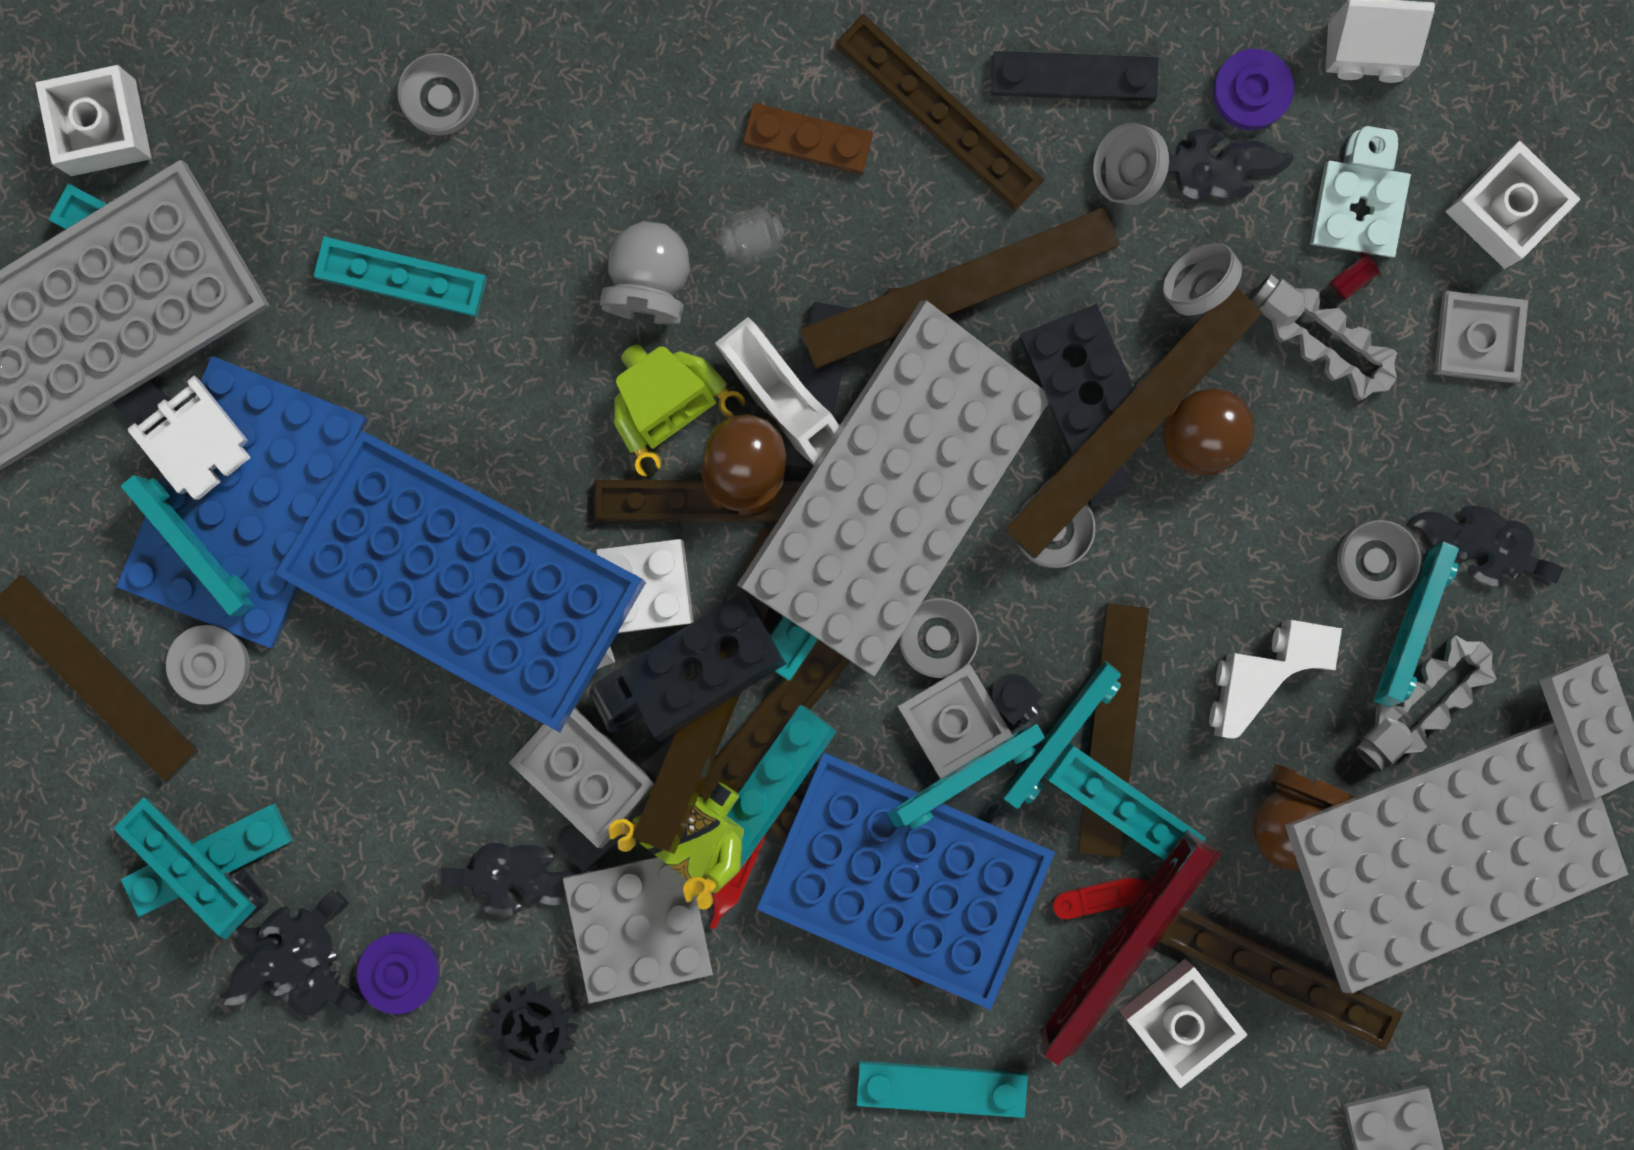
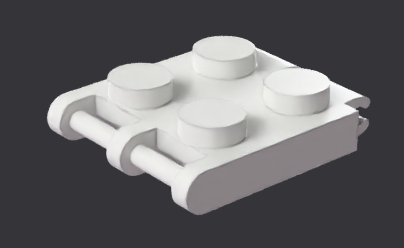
[128,376,250,500]

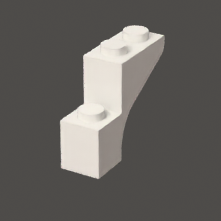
[715,317,839,465]
[1209,620,1342,738]

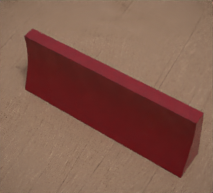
[1040,830,1221,1066]

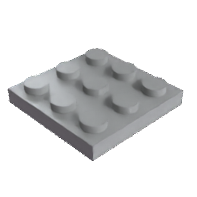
[563,856,713,1003]

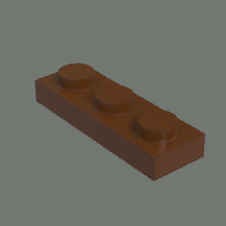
[743,102,873,175]

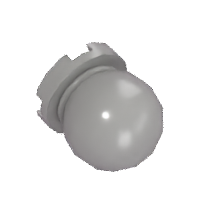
[600,221,690,325]

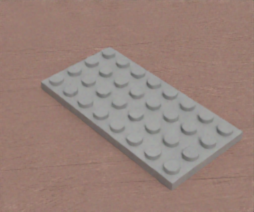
[0,160,270,470]
[737,301,1048,676]
[1285,720,1628,993]

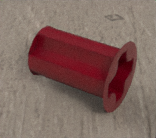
[1330,252,1381,301]

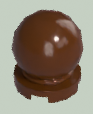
[1163,388,1255,476]
[701,414,787,515]
[1252,764,1355,871]

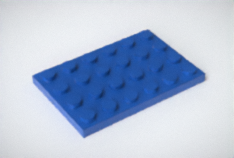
[116,356,368,648]
[756,752,1055,1010]

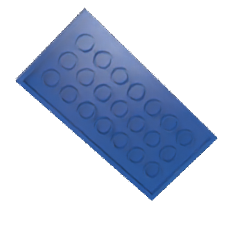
[275,430,646,733]

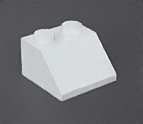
[1326,0,1435,83]

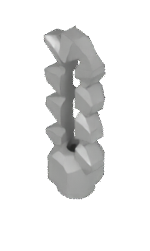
[1250,274,1397,401]
[1356,636,1497,772]

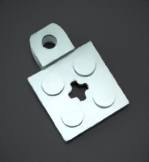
[1310,126,1411,258]

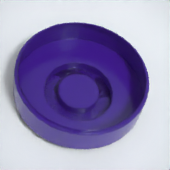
[1212,49,1294,130]
[357,932,440,1014]

